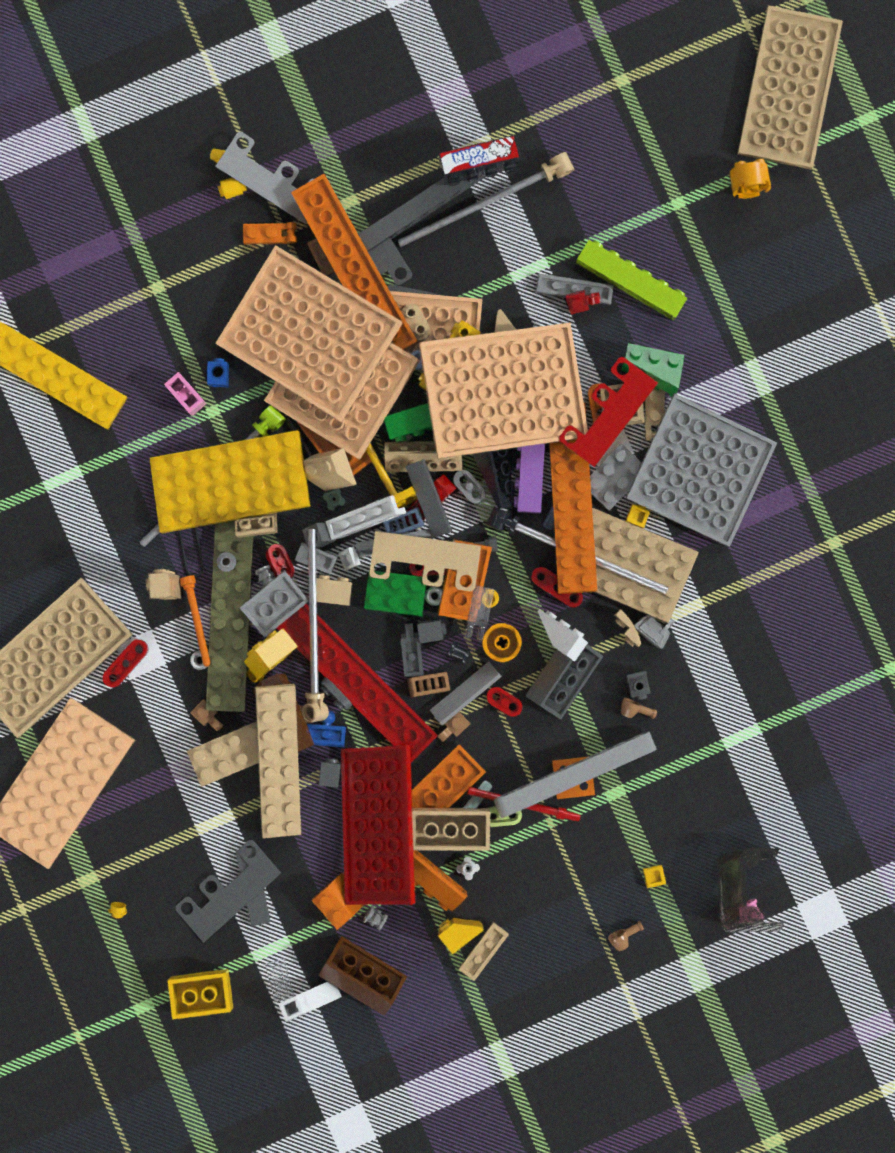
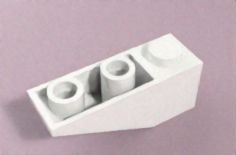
[538,609,588,661]
[278,982,342,1022]

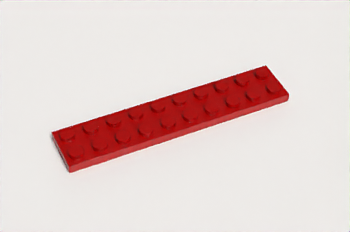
[277,604,438,762]

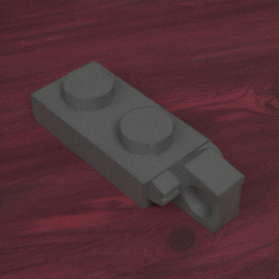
[401,623,424,677]

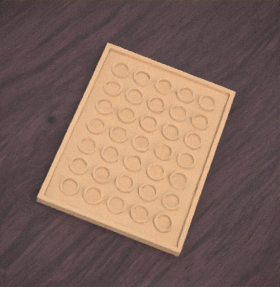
[216,245,402,422]
[419,323,588,459]

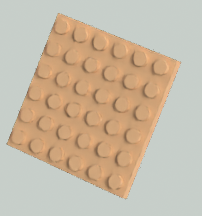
[264,343,420,460]

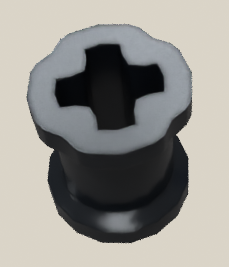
[446,642,471,665]

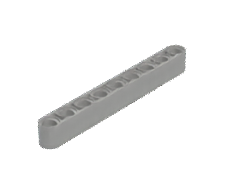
[493,731,657,818]

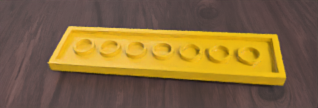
[0,321,128,430]

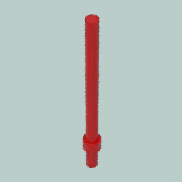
[467,787,580,822]

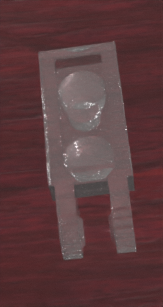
[465,585,494,640]

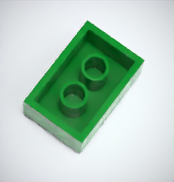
[364,570,426,617]

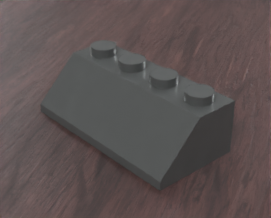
[526,644,603,720]

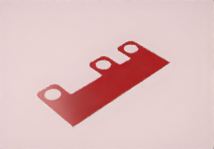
[559,357,658,467]

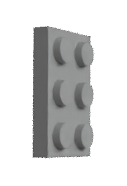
[590,443,642,511]
[240,571,309,637]

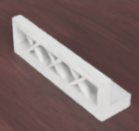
[326,496,406,540]

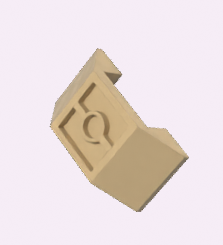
[235,513,277,538]

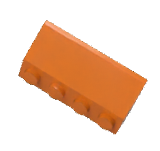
[413,850,467,912]

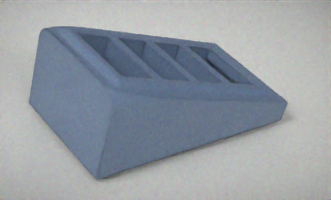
[383,507,425,534]

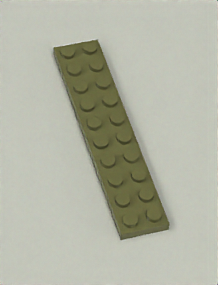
[206,520,254,712]

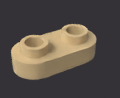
[402,304,430,341]

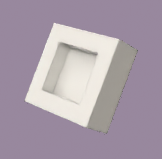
[338,546,361,571]

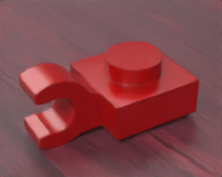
[566,290,601,315]

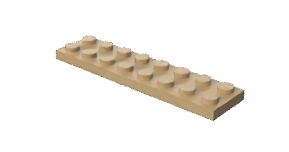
[255,684,301,838]

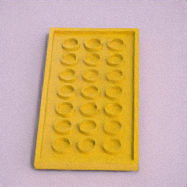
[150,430,310,533]

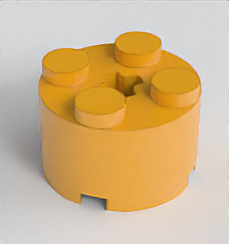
[729,159,771,199]
[482,623,522,662]

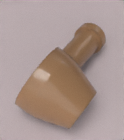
[621,698,657,719]
[608,921,644,951]

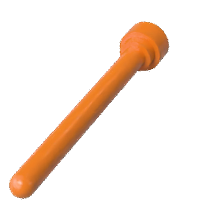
[179,575,211,667]

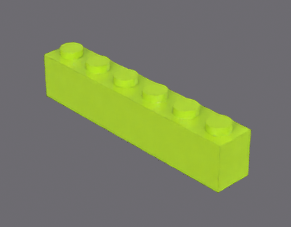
[576,240,687,321]

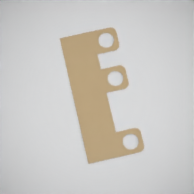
[369,531,481,591]

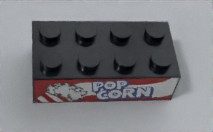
[439,135,520,186]

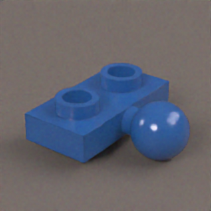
[307,710,346,747]

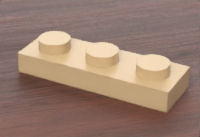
[459,922,509,981]

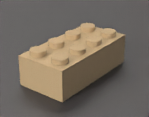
[187,722,259,787]
[412,808,490,850]

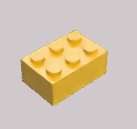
[168,969,233,1020]

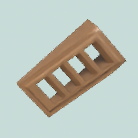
[407,672,450,698]

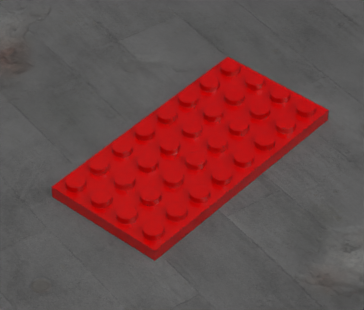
[341,745,415,905]

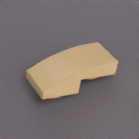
[614,609,641,647]

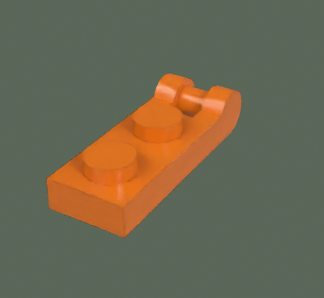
[243,222,297,244]

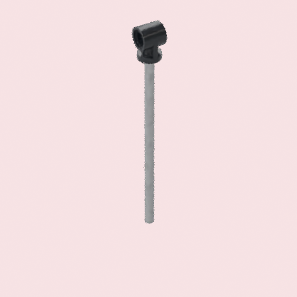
[486,506,669,594]

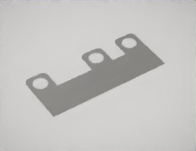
[215,132,314,224]

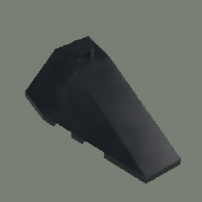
[473,448,515,509]

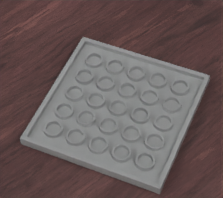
[626,394,777,547]

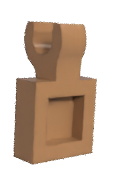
[191,699,224,731]
[438,712,470,742]

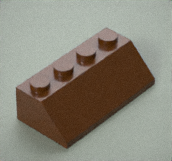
[319,936,407,1016]

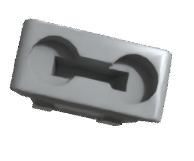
[634,615,675,649]

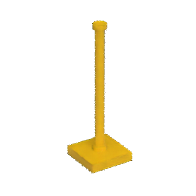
[366,443,418,508]

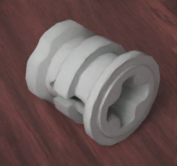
[255,565,275,589]
[363,905,388,931]

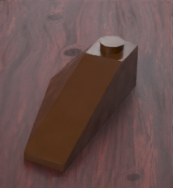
[252,673,315,752]

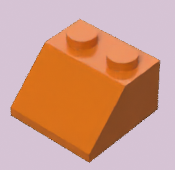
[312,872,364,930]

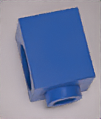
[207,358,229,387]

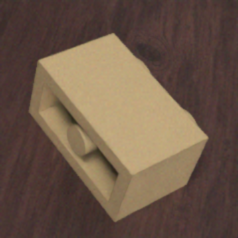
[316,575,353,606]

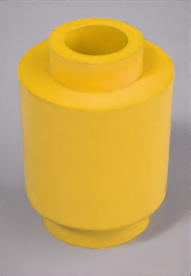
[217,177,247,200]

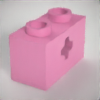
[164,372,207,416]

